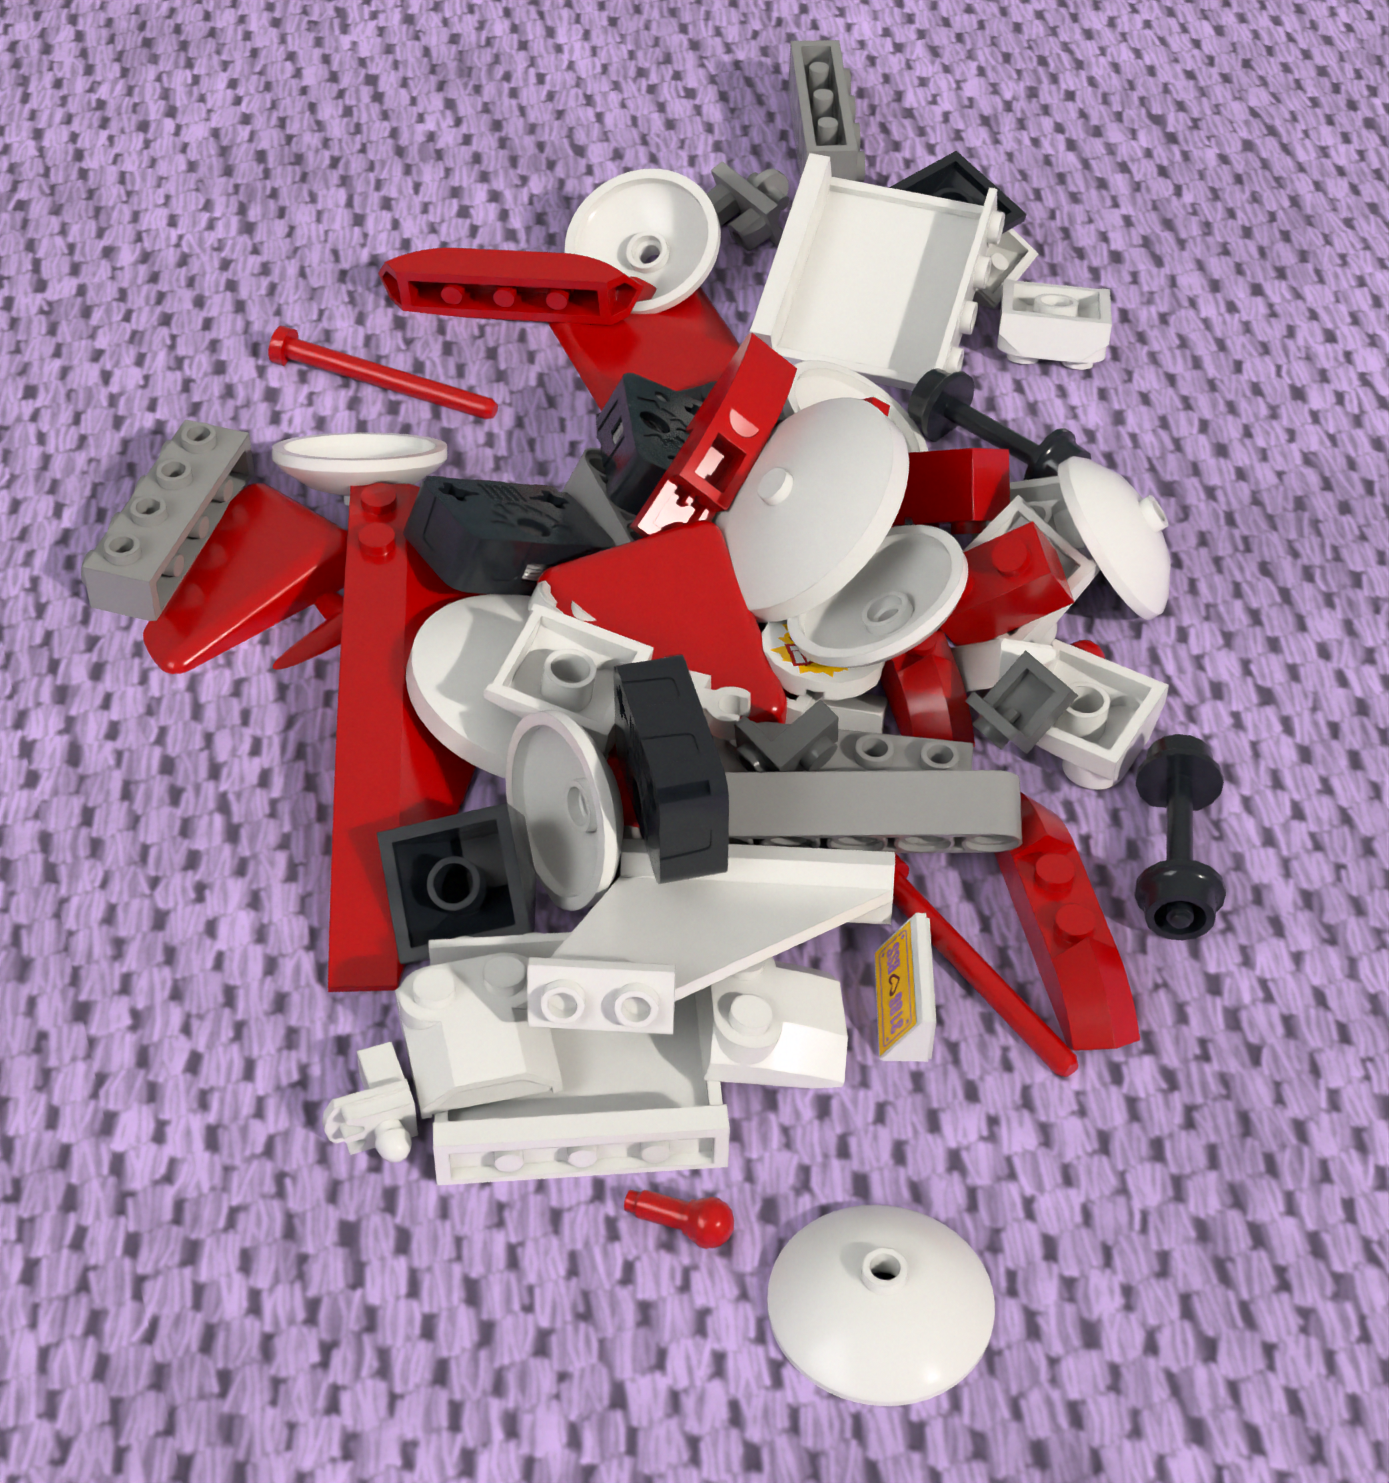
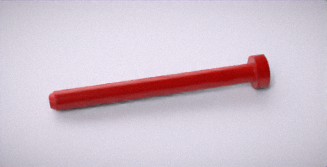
[268,325,498,419]
[893,853,1079,1077]

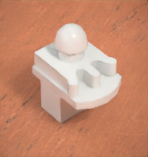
[322,1042,418,1163]

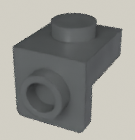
[965,650,1078,754]
[734,699,839,772]

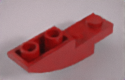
[630,333,797,538]

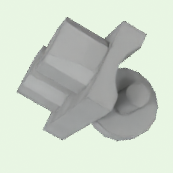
[707,161,790,251]

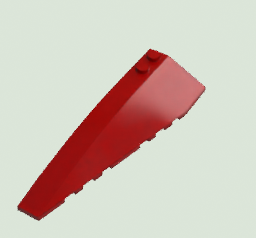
[328,483,528,992]

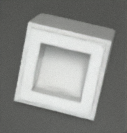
[822,694,889,734]

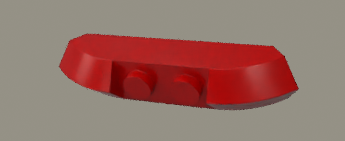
[378,248,644,325]
[880,525,975,747]
[994,792,1140,1051]

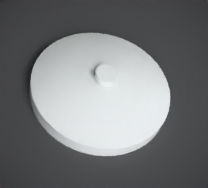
[711,397,909,623]
[406,594,609,779]

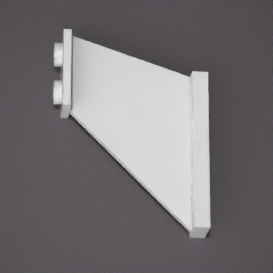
[527,839,895,1034]

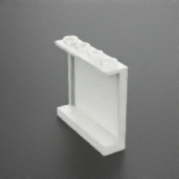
[750,153,1005,391]
[429,932,730,1185]

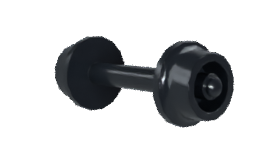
[907,368,1091,480]
[1134,734,1226,941]

